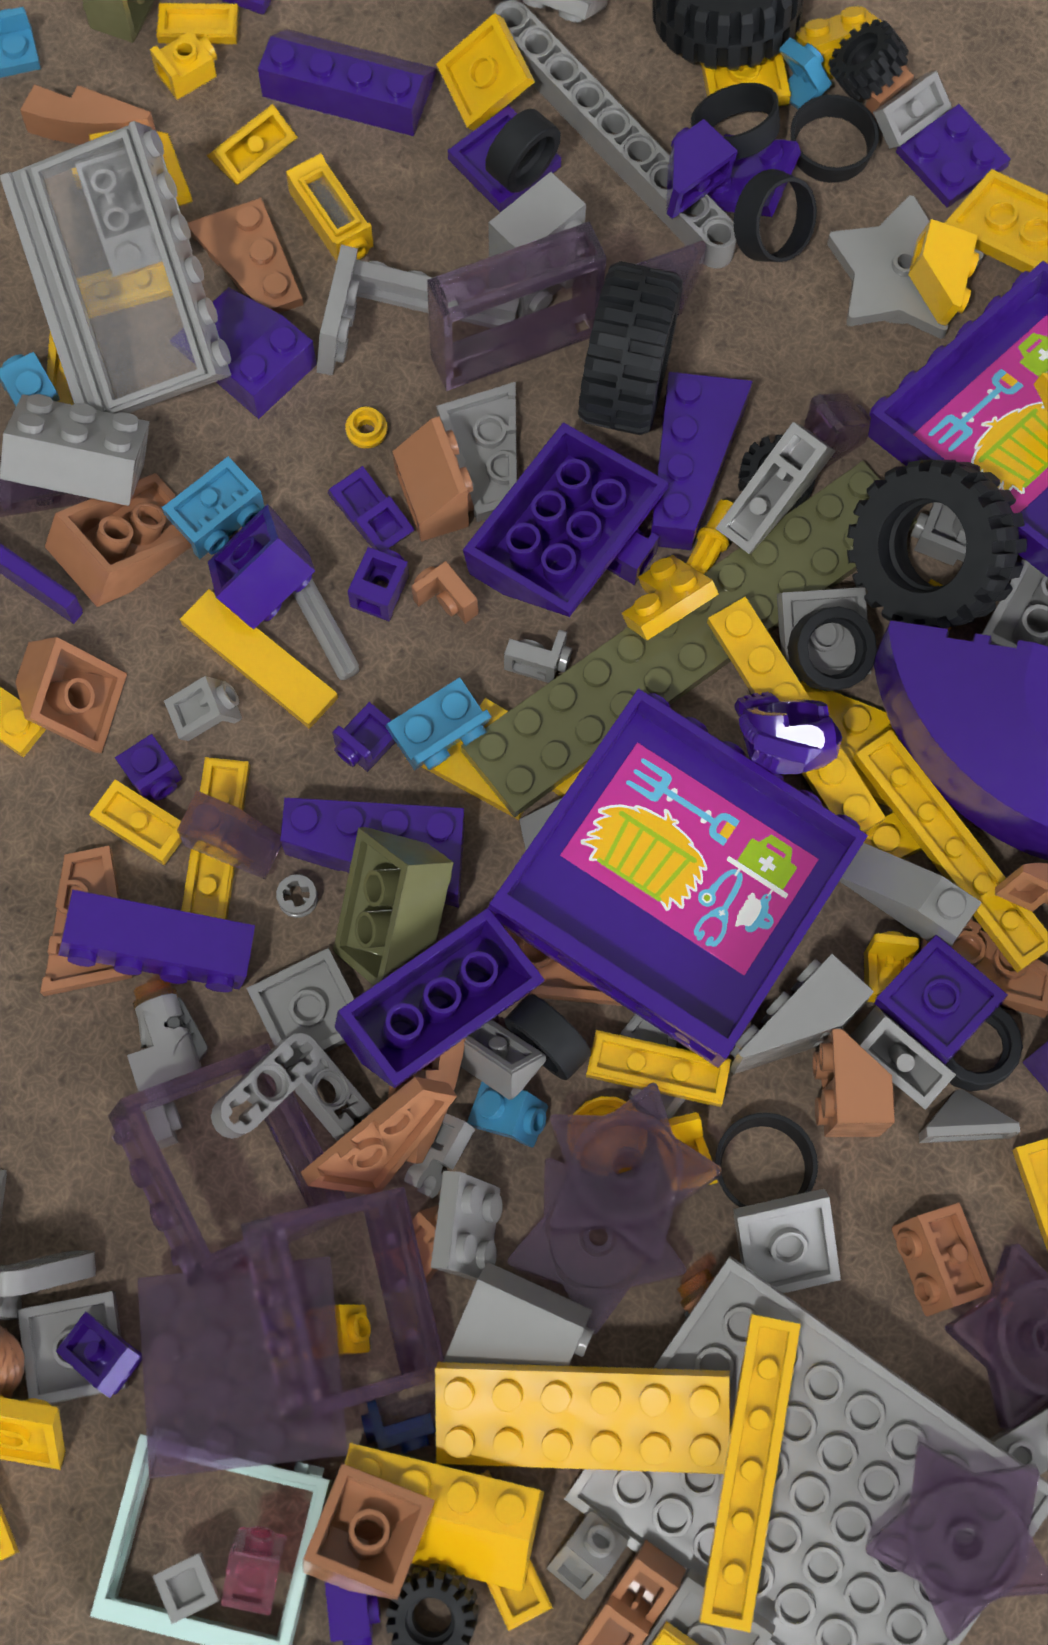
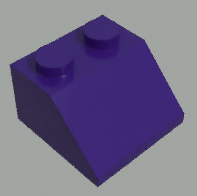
[208,504,315,630]

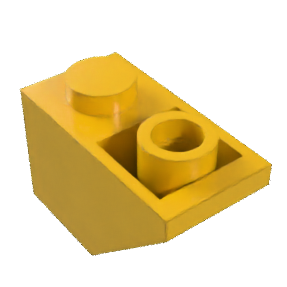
[908,219,979,326]

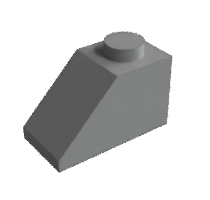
[850,1006,956,1110]

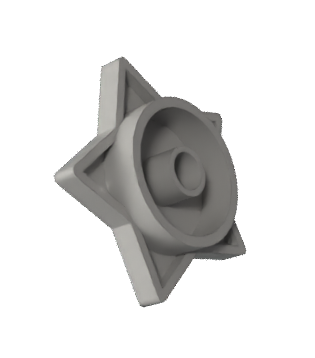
[827,195,984,339]

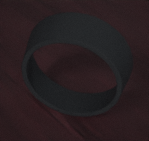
[691,83,780,160]
[790,94,879,183]
[734,169,817,262]
[715,1113,818,1208]

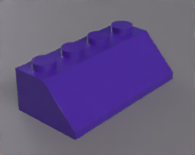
[258,29,437,136]
[334,908,545,1088]

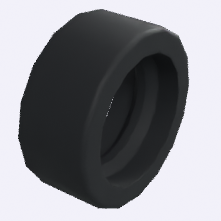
[485,109,561,193]
[787,606,877,691]
[504,994,591,1080]
[945,1006,1023,1091]

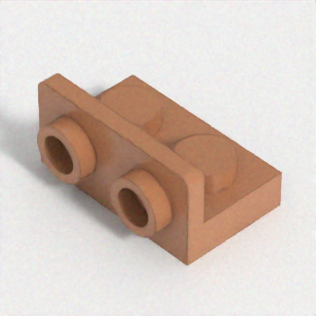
[892,1202,995,1316]

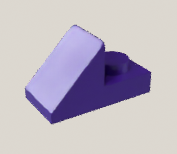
[55,1311,144,1398]

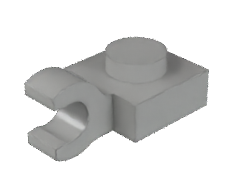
[404,1114,475,1199]

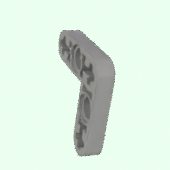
[211,1033,374,1141]
[0,1250,96,1297]

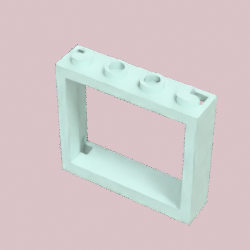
[90,1427,333,1645]

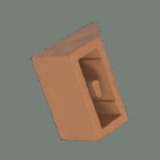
[392,416,474,542]
[813,1029,895,1137]

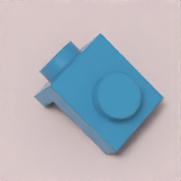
[779,38,832,109]
[0,352,60,407]
[467,1082,548,1147]

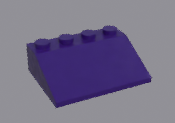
[463,422,669,617]

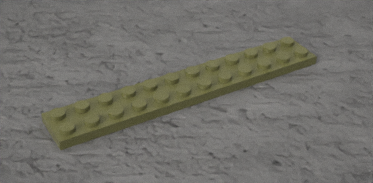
[461,461,917,818]

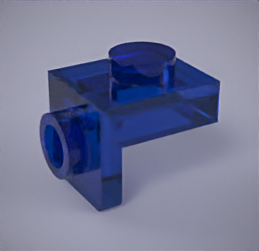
[361,1399,436,1454]

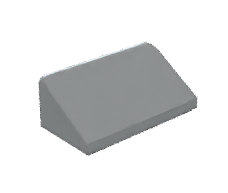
[460,1020,546,1100]

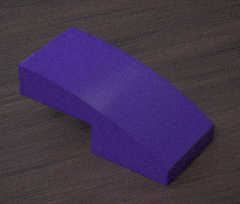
[328,466,415,551]

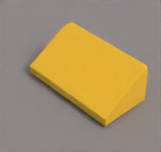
[207,104,298,185]

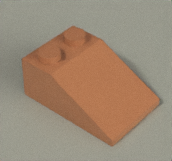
[45,473,192,607]

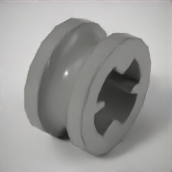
[276,874,318,918]

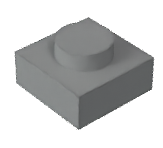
[153,1552,221,1624]

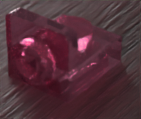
[221,1526,287,1615]

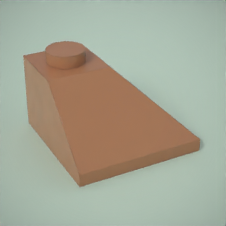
[15,637,127,753]
[303,1464,435,1600]

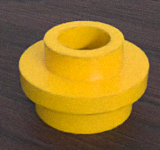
[345,407,388,449]

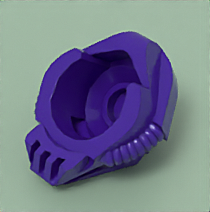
[734,692,842,775]

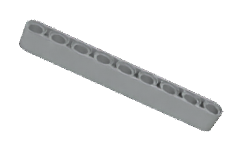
[493,0,736,269]

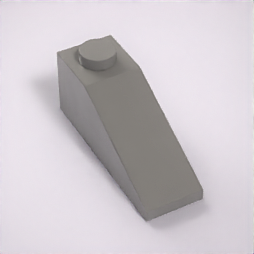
[715,422,836,554]
[839,843,982,947]

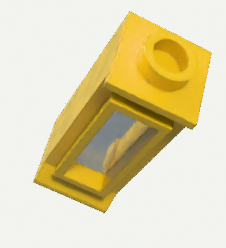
[286,153,374,262]

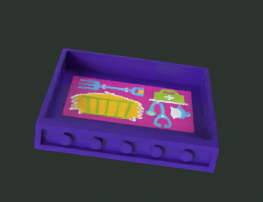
[868,261,1048,577]
[488,688,868,1068]

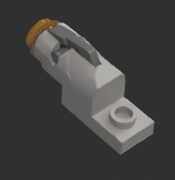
[127,979,209,1149]

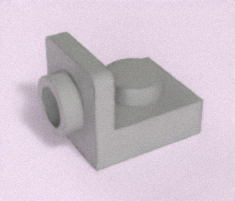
[504,629,572,683]
[164,676,242,741]
[546,1512,628,1600]

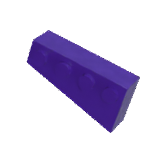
[651,372,753,550]
[280,797,465,908]

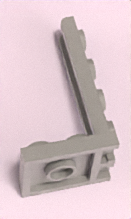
[316,245,519,376]

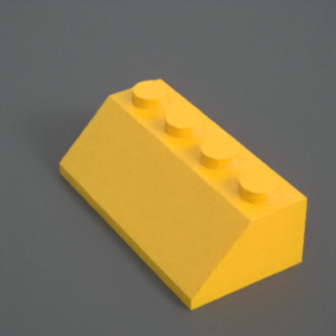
[345,1443,545,1592]

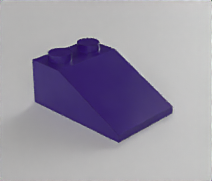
[170,287,317,419]

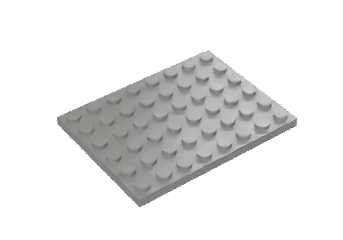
[564,1256,1048,1645]

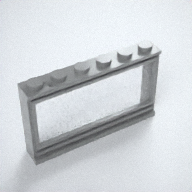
[0,121,232,414]

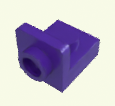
[115,734,182,800]

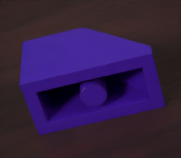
[666,119,738,219]

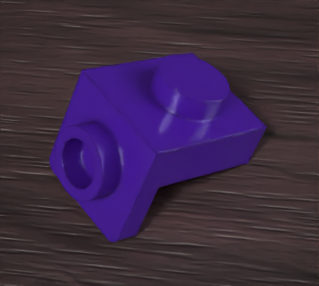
[332,702,395,772]

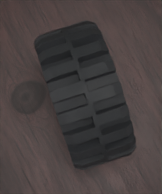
[652,0,804,70]
[578,261,683,435]
[847,460,1027,628]

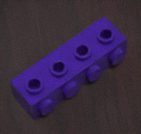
[58,889,255,992]

